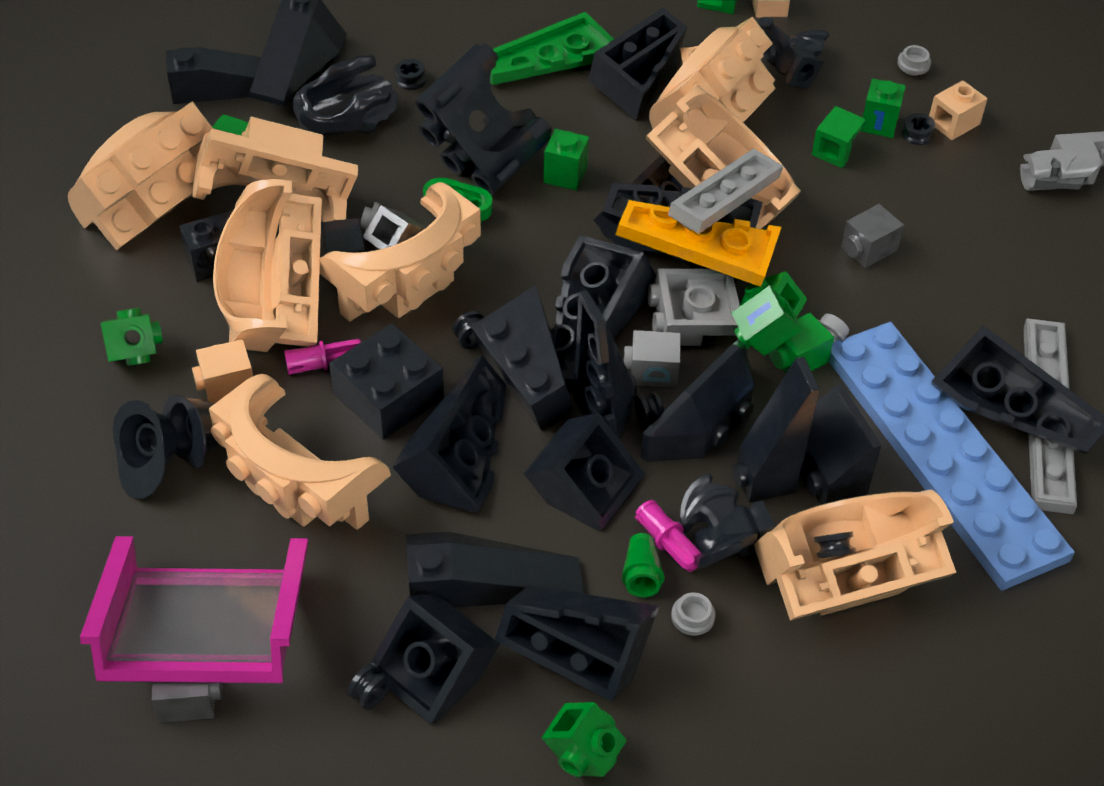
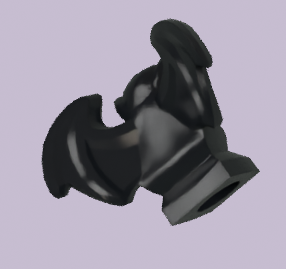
[757,17,829,89]
[680,473,775,569]

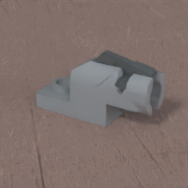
[1020,131,1104,191]

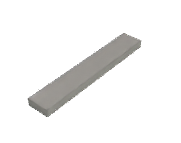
[1024,318,1077,514]

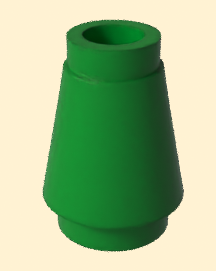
[621,533,665,598]

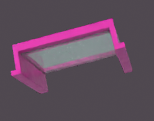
[80,536,308,683]

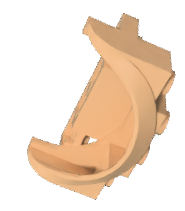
[649,17,776,129]
[646,85,801,229]
[68,102,213,250]
[193,117,358,222]
[213,179,322,352]
[319,182,481,322]
[209,374,391,530]
[754,489,956,620]

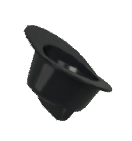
[163,395,219,468]
[113,400,178,499]

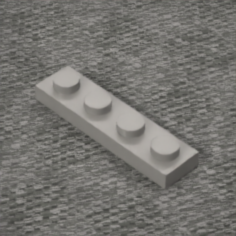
[668,148,783,234]

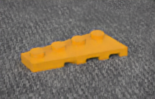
[616,200,781,287]

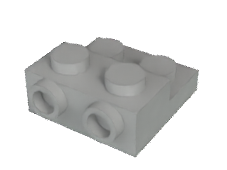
[648,269,740,346]

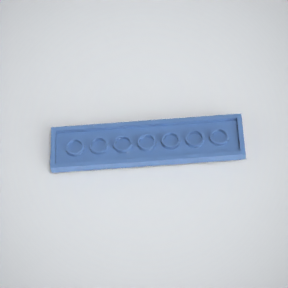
[829,322,1075,591]

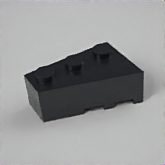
[588,8,687,120]
[470,285,574,430]
[495,585,660,702]

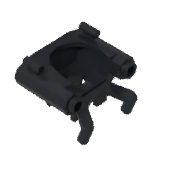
[414,44,552,196]

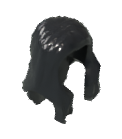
[293,54,399,136]

